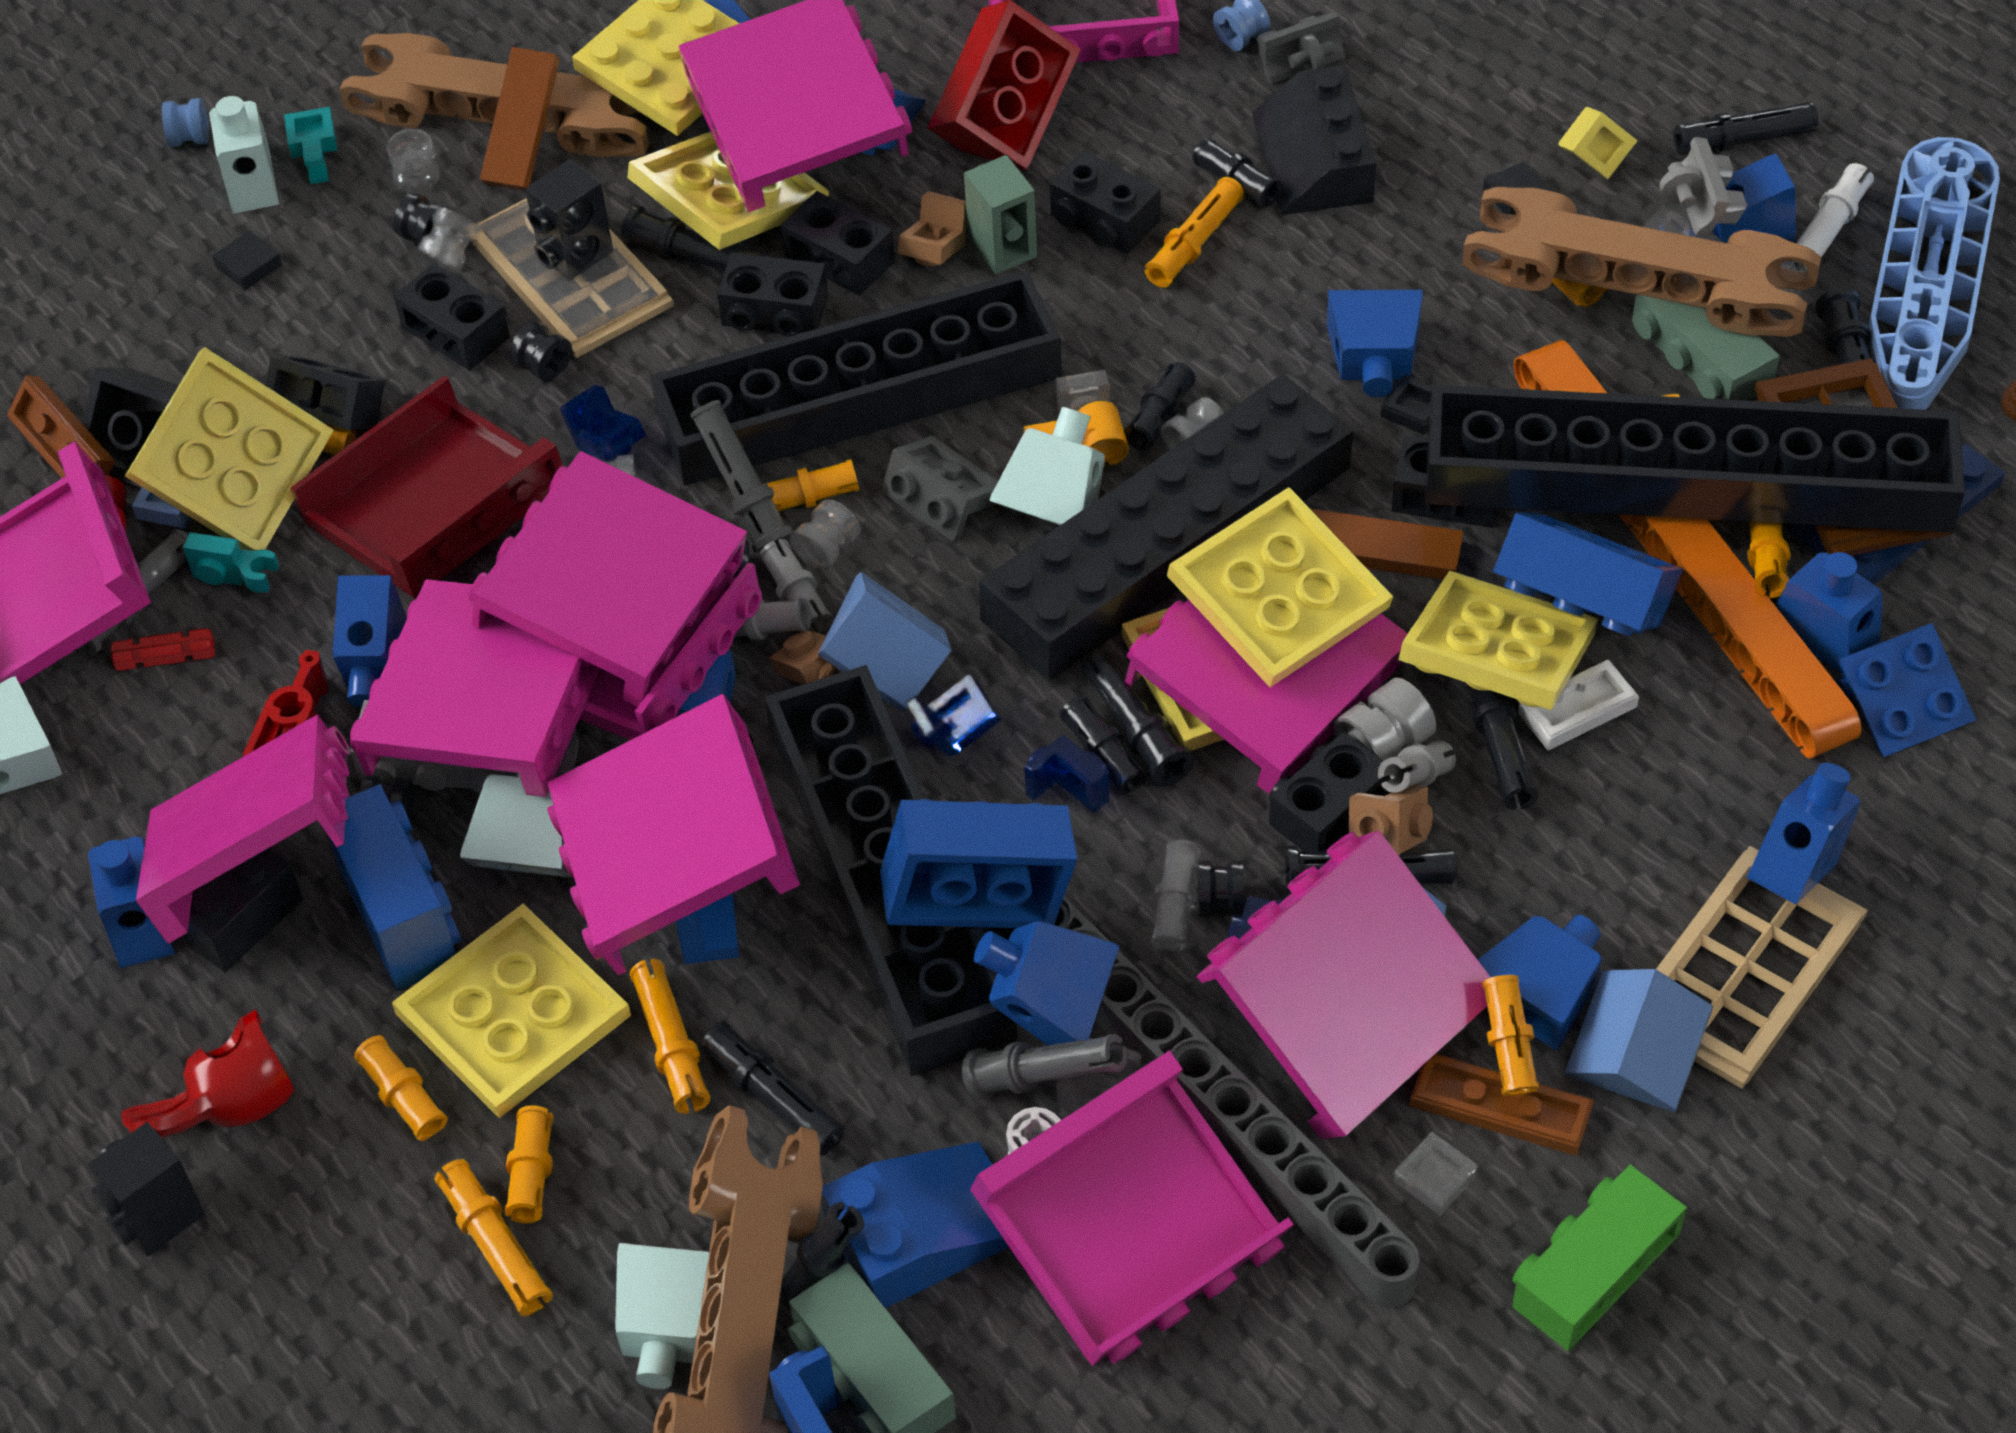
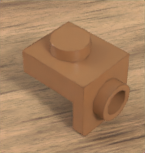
[897,191,967,266]
[769,630,842,685]
[1349,785,1433,855]

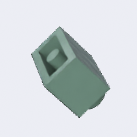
[964,155,1038,275]

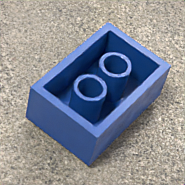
[1493,512,1683,636]
[326,784,462,991]
[880,799,1077,928]

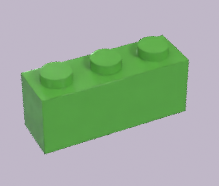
[1512,1164,1687,1352]

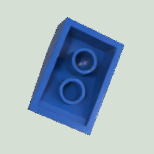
[821,1141,1009,1308]

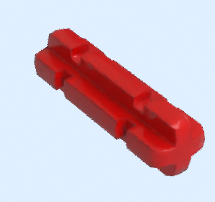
[111,628,216,671]

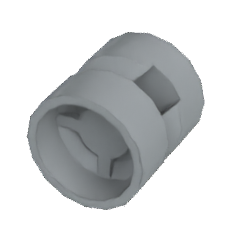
[1333,678,1436,761]

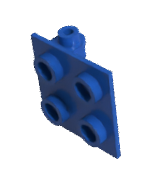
[1835,623,1976,758]

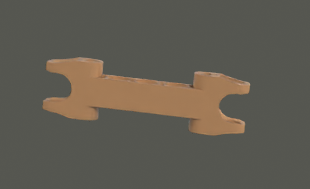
[339,33,649,157]
[1463,187,1821,337]
[653,1105,823,1433]

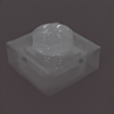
[1056,370,1110,414]
[1394,1132,1478,1215]

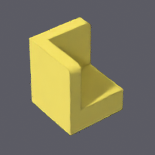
[1558,106,1638,179]

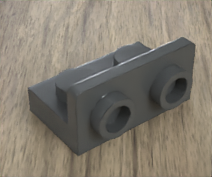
[882,436,998,541]

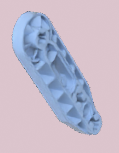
[1868,137,2000,410]

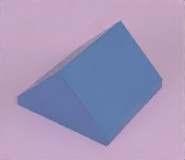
[817,572,952,711]
[1565,969,1713,1113]

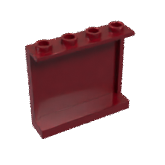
[290,376,563,599]

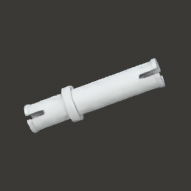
[1782,163,1874,272]

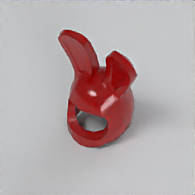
[120,1009,294,1138]

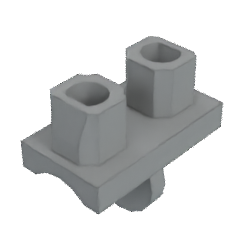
[1659,137,1747,237]

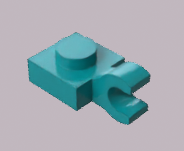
[284,106,338,184]
[183,532,279,593]

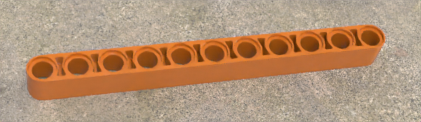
[1513,340,1861,759]

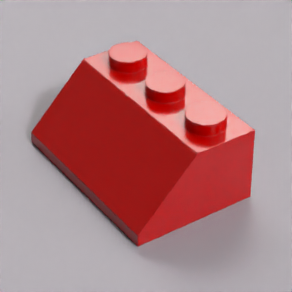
[927,0,1081,170]

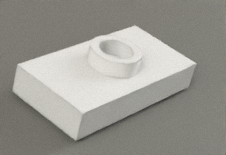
[1518,659,1639,751]

